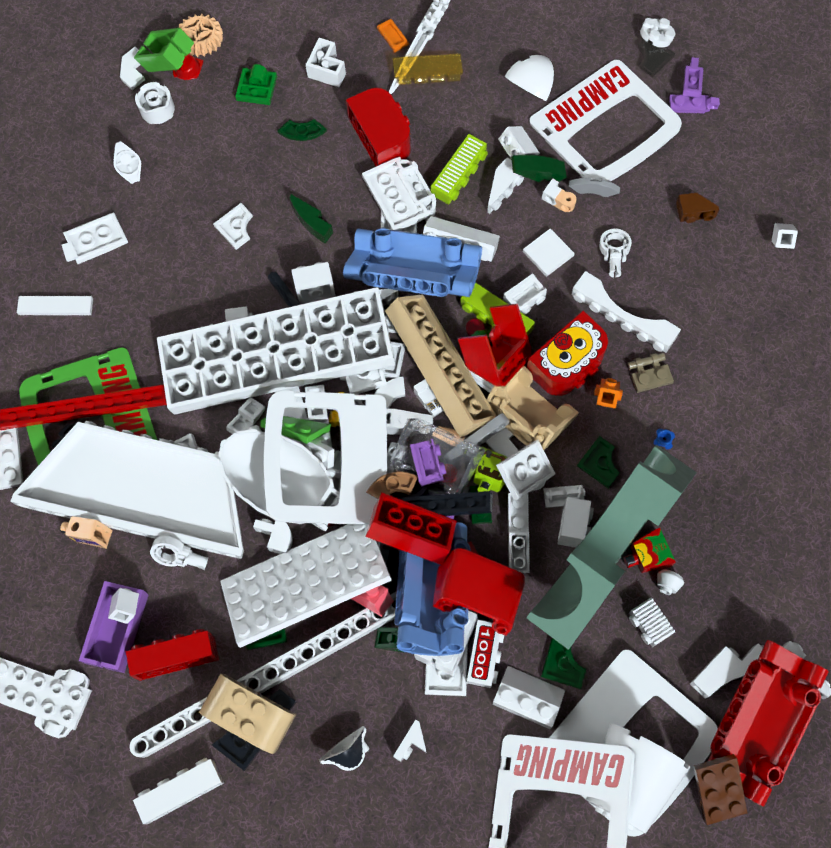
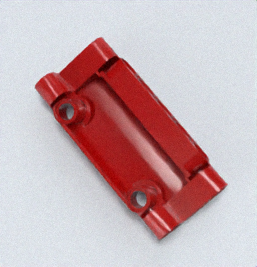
[708,640,829,807]

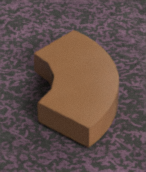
[366,471,418,499]

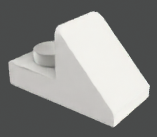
[393,720,427,762]

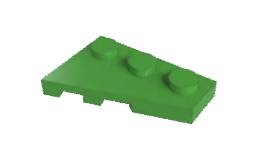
[261,416,331,444]

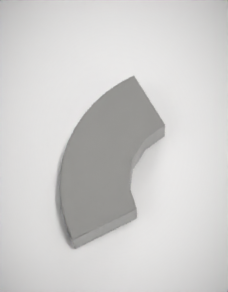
[569,178,620,197]

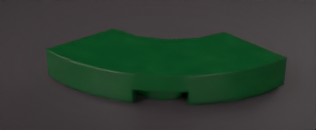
[277,119,327,141]

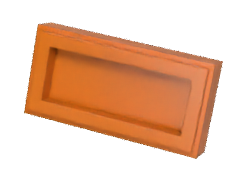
[377,19,409,52]

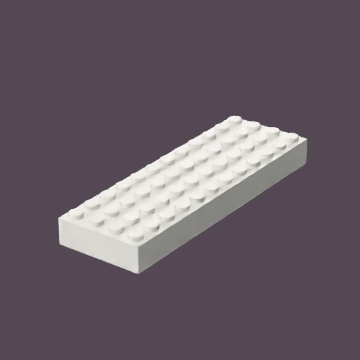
[157,287,395,415]

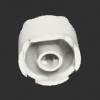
[135,82,175,124]

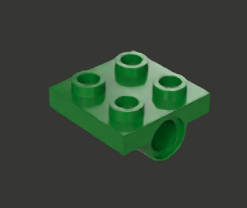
[235,64,277,105]

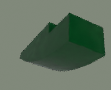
[511,155,567,182]
[289,194,333,244]

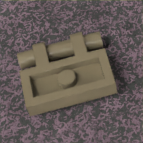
[627,353,674,393]

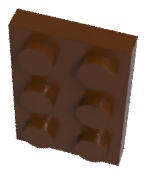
[693,754,747,825]

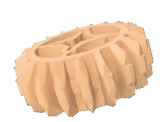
[179,14,223,57]

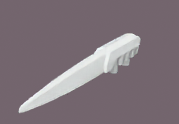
[389,0,451,94]

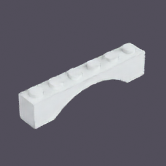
[572,271,681,353]

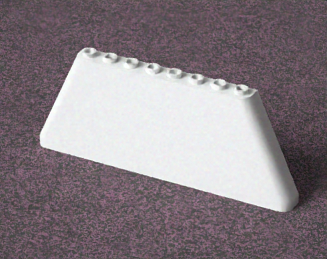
[11,421,244,559]

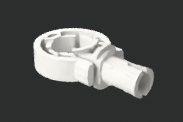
[599,229,632,277]
[150,536,208,570]

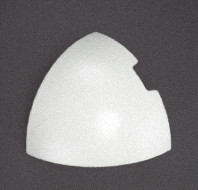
[505,55,554,101]

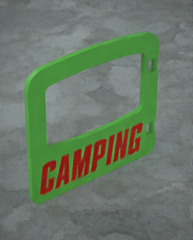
[19,348,157,466]

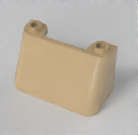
[487,366,579,450]

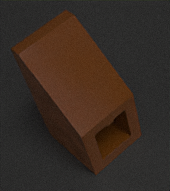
[676,193,719,223]

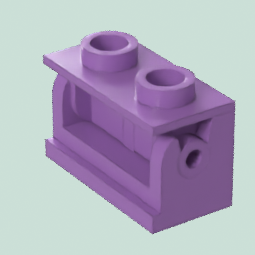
[410,439,446,487]

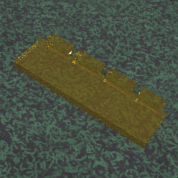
[392,54,463,85]

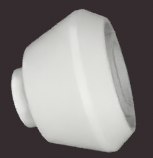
[657,570,684,595]

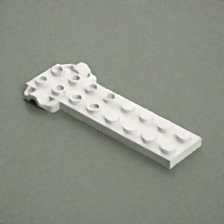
[0,658,92,738]

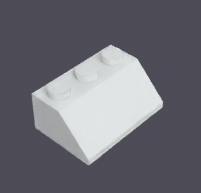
[493,666,565,729]

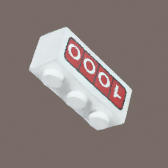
[467,620,504,688]

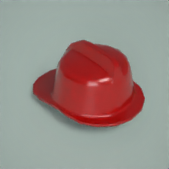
[173,53,203,80]

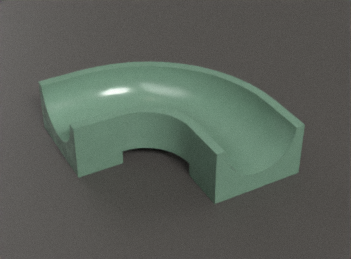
[527,445,697,650]

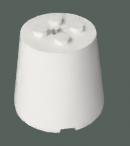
[586,724,690,834]

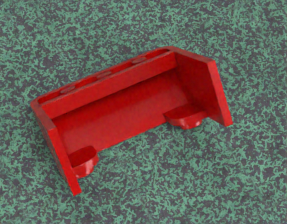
[458,303,531,387]

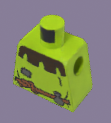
[473,447,508,492]

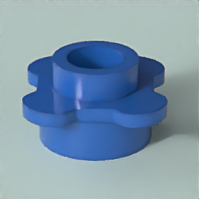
[653,429,675,450]

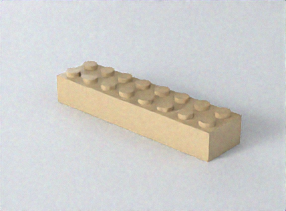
[385,295,496,437]

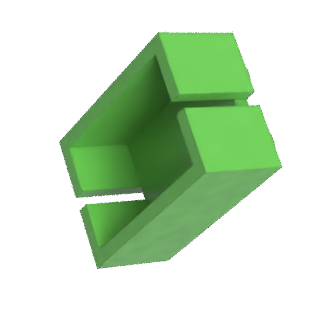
[134,28,194,72]

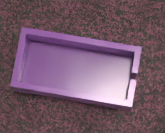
[79,581,148,673]

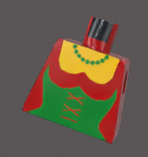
[623,528,676,573]

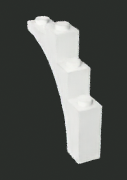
[690,641,831,699]

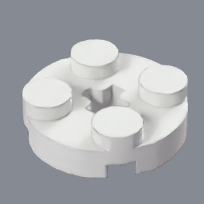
[640,18,675,47]

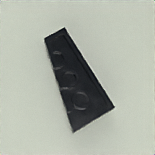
[212,689,297,771]

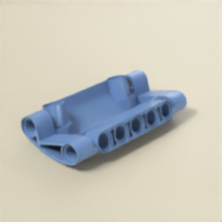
[343,228,482,297]
[395,523,470,656]

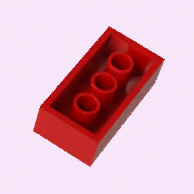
[365,492,457,565]
[126,629,219,681]

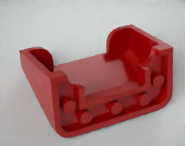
[433,548,525,636]

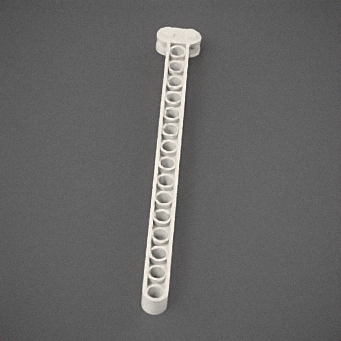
[130,592,397,758]

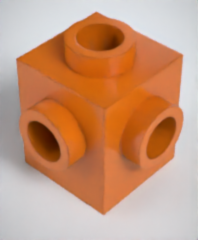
[594,378,623,409]

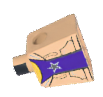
[60,516,112,549]

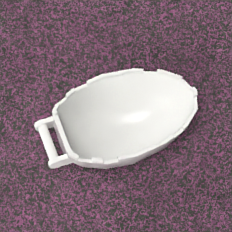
[218,429,340,531]

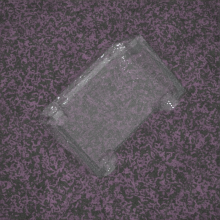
[390,418,485,494]

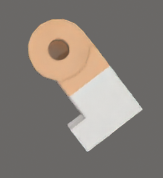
[542,179,576,212]

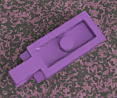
[683,57,703,98]
[669,95,720,113]

